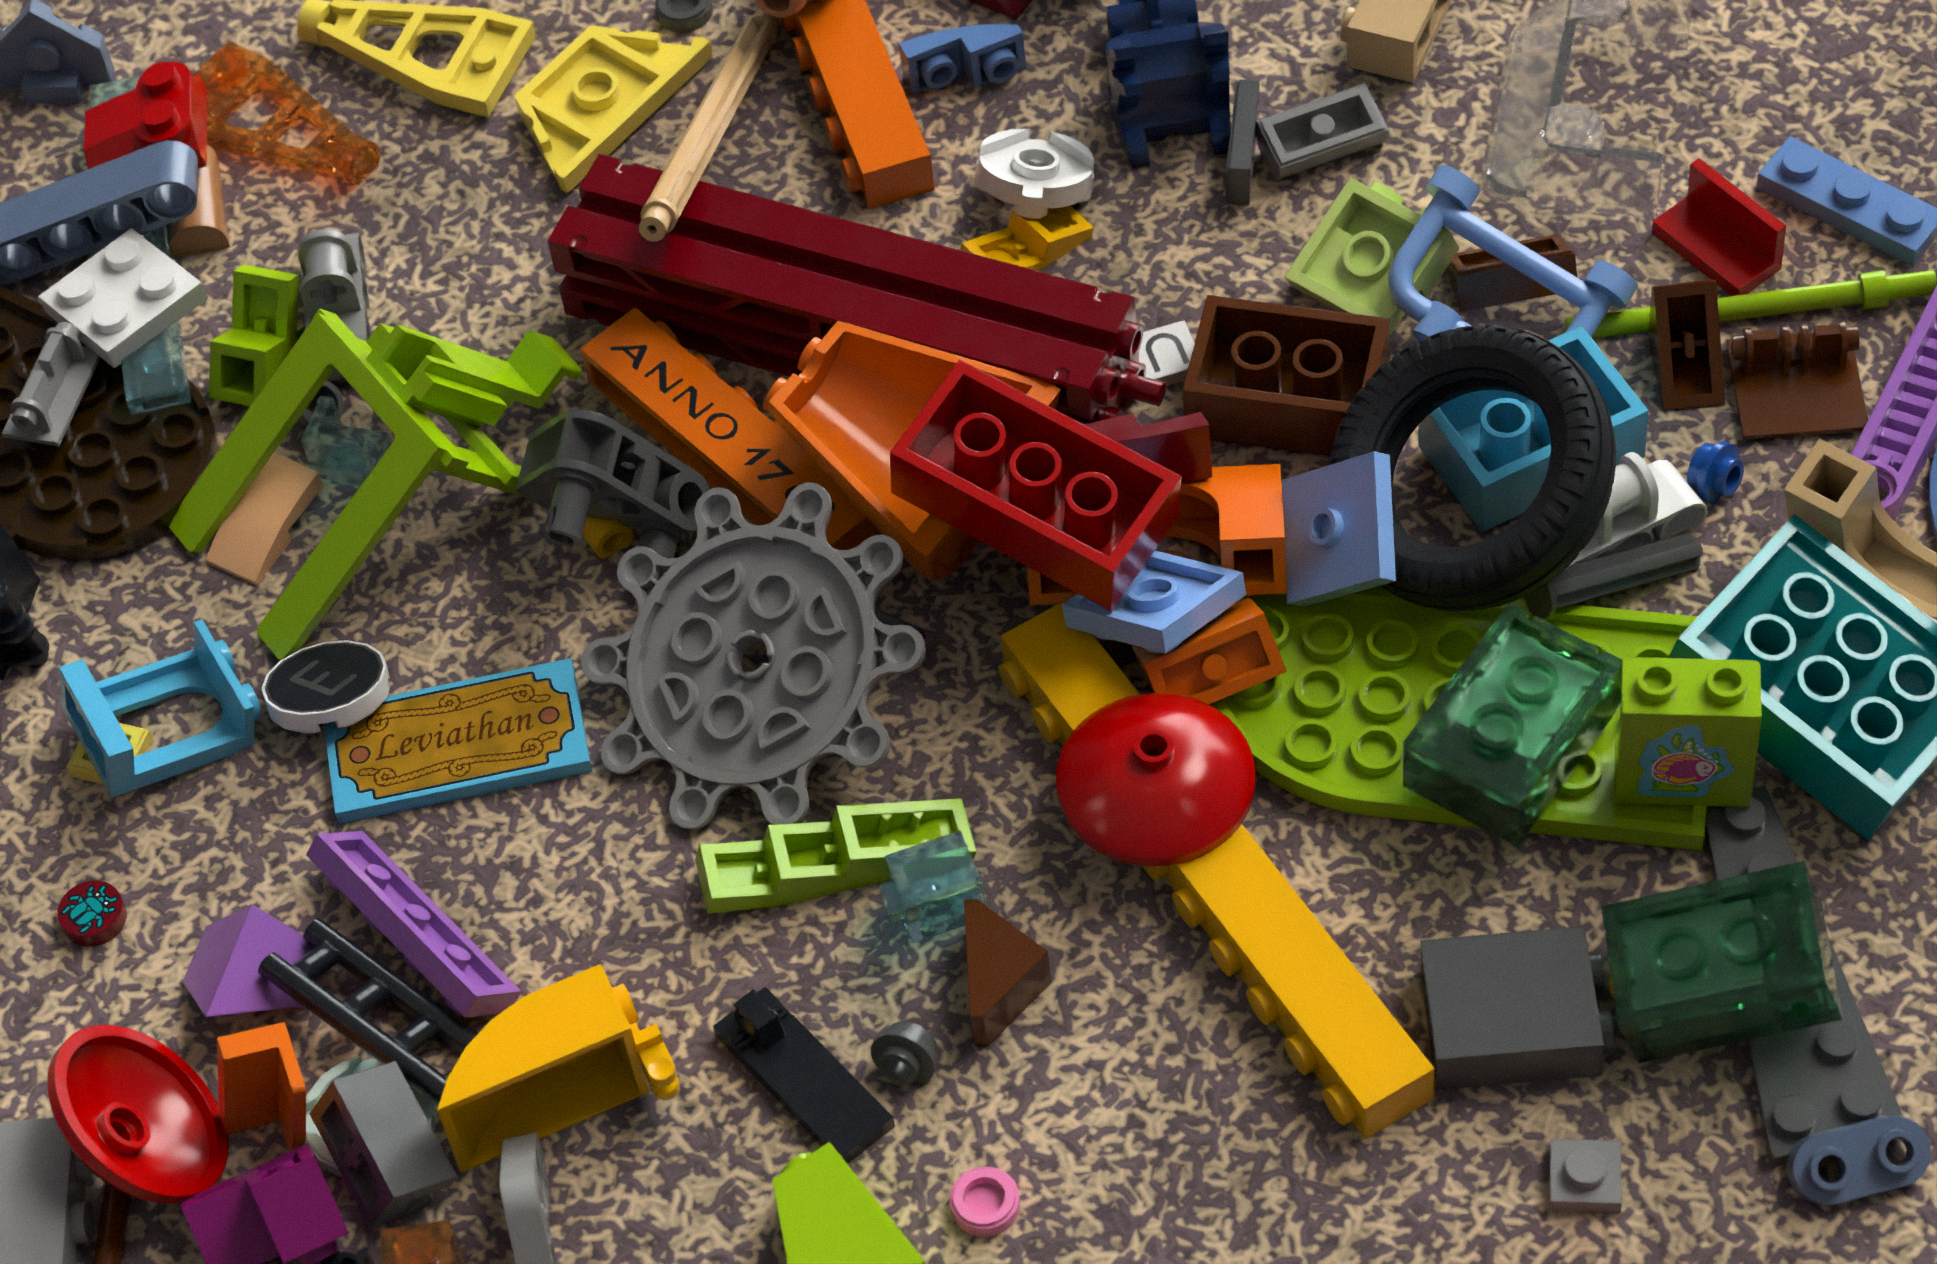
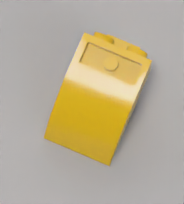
[437,964,680,1173]

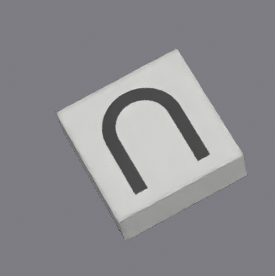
[1139,320,1195,386]

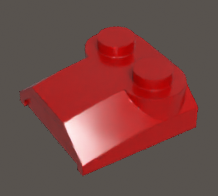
[84,61,207,169]

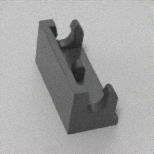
[310,1061,457,1230]

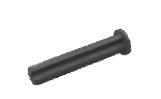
[1524,533,1703,620]

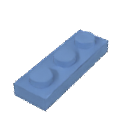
[1756,136,1937,266]

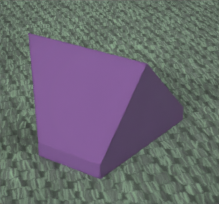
[183,904,319,1017]

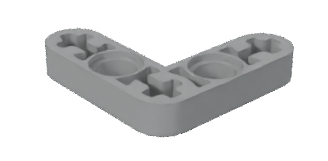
[500,1132,558,1264]

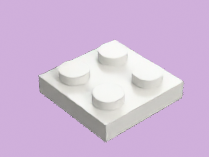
[38,228,208,368]

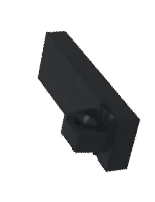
[713,987,895,1164]

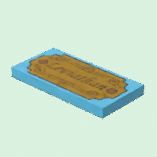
[323,658,592,824]

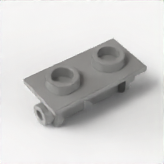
[2,322,101,446]

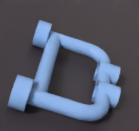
[1388,165,1638,342]

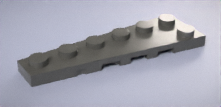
[1705,785,1903,1168]

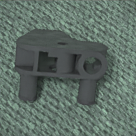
[515,409,710,559]

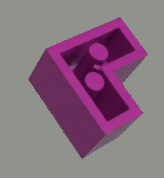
[180,1143,349,1264]

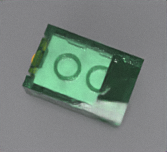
[1403,603,1622,847]
[1601,861,1843,1063]

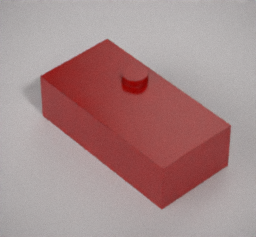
[890,359,1182,612]

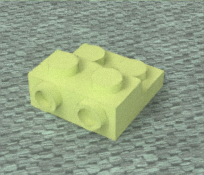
[1284,177,1459,336]

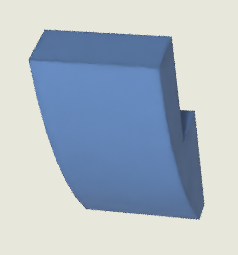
[898,24,1026,94]

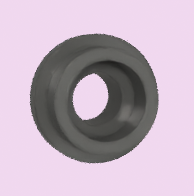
[871,1021,938,1085]

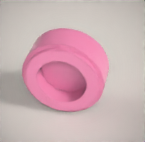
[950,1167,1020,1237]

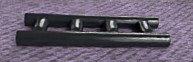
[258,918,479,1105]

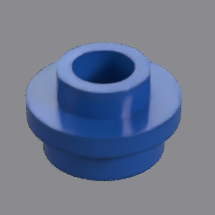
[1687,441,1744,504]

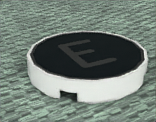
[261,640,390,734]

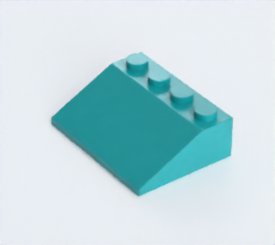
[1668,514,1937,841]

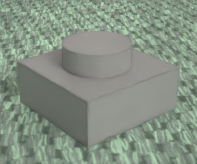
[1550,1139,1622,1213]

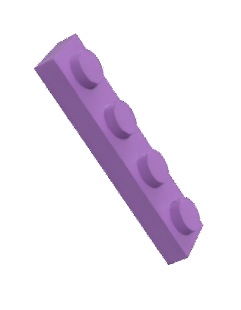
[306,831,522,1018]

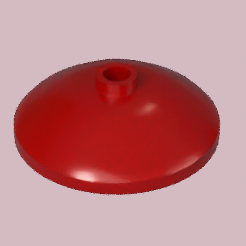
[1056,693,1255,866]
[47,1025,229,1204]

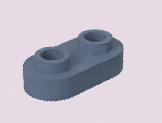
[1787,1116,1931,1205]

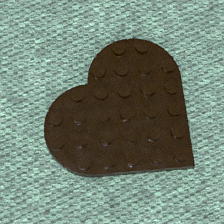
[0,285,218,560]

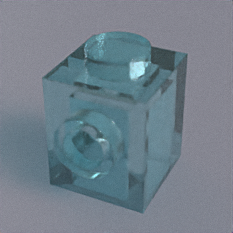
[879,830,986,943]

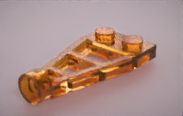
[194,40,380,185]

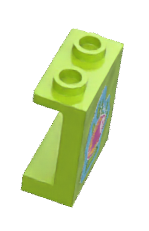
[1615,657,1762,807]

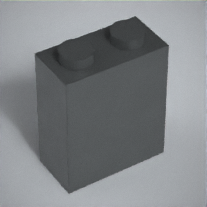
[1420,926,1614,1090]

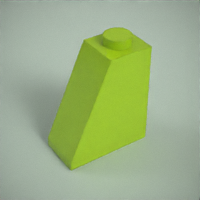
[772,1142,926,1264]

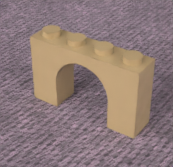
[1784,438,1937,620]

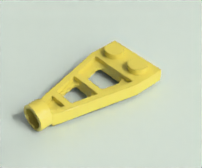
[297,0,536,118]

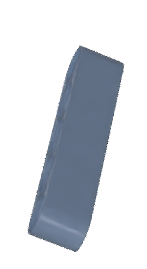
[0,140,198,286]

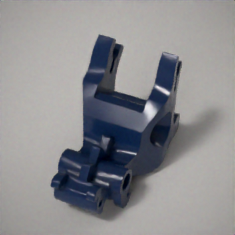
[1106,0,1231,168]

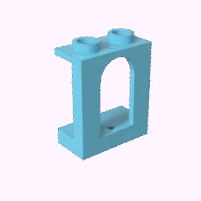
[59,619,261,798]

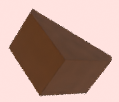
[1648,280,1725,410]
[964,899,1052,1047]

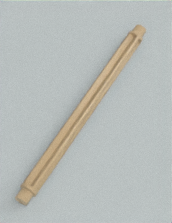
[639,8,779,242]

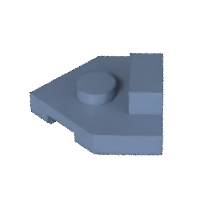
[0,0,115,104]

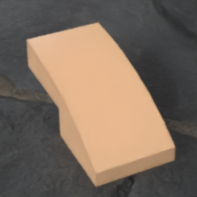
[206,452,323,586]

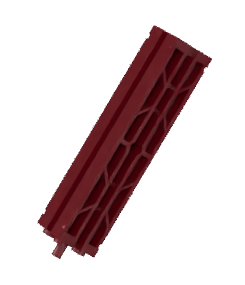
[547,154,1166,424]

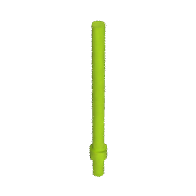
[1565,270,1937,339]

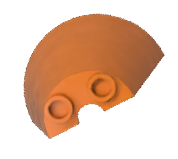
[763,321,1061,583]

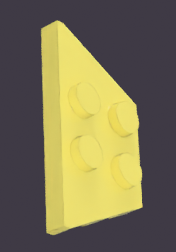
[514,25,713,194]

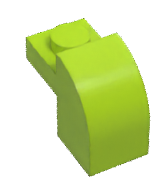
[209,264,305,406]

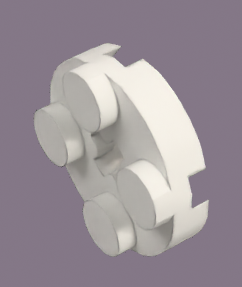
[974,129,1094,218]

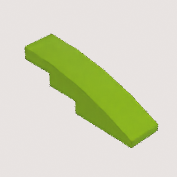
[695,798,977,914]

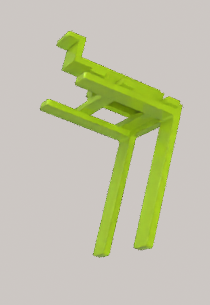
[169,308,582,660]

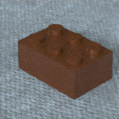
[1182,295,1390,456]

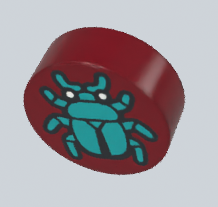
[57,881,127,947]

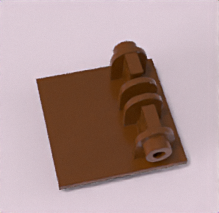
[1726,321,1868,440]

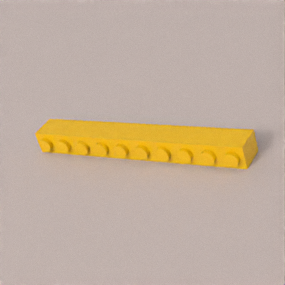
[998,603,1434,1139]

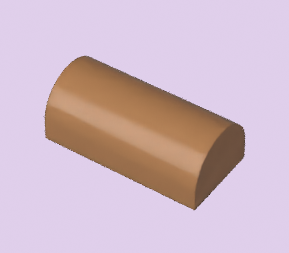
[167,145,230,259]

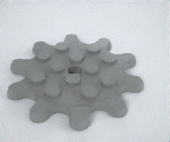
[581,482,926,830]

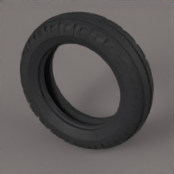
[1329,325,1616,611]

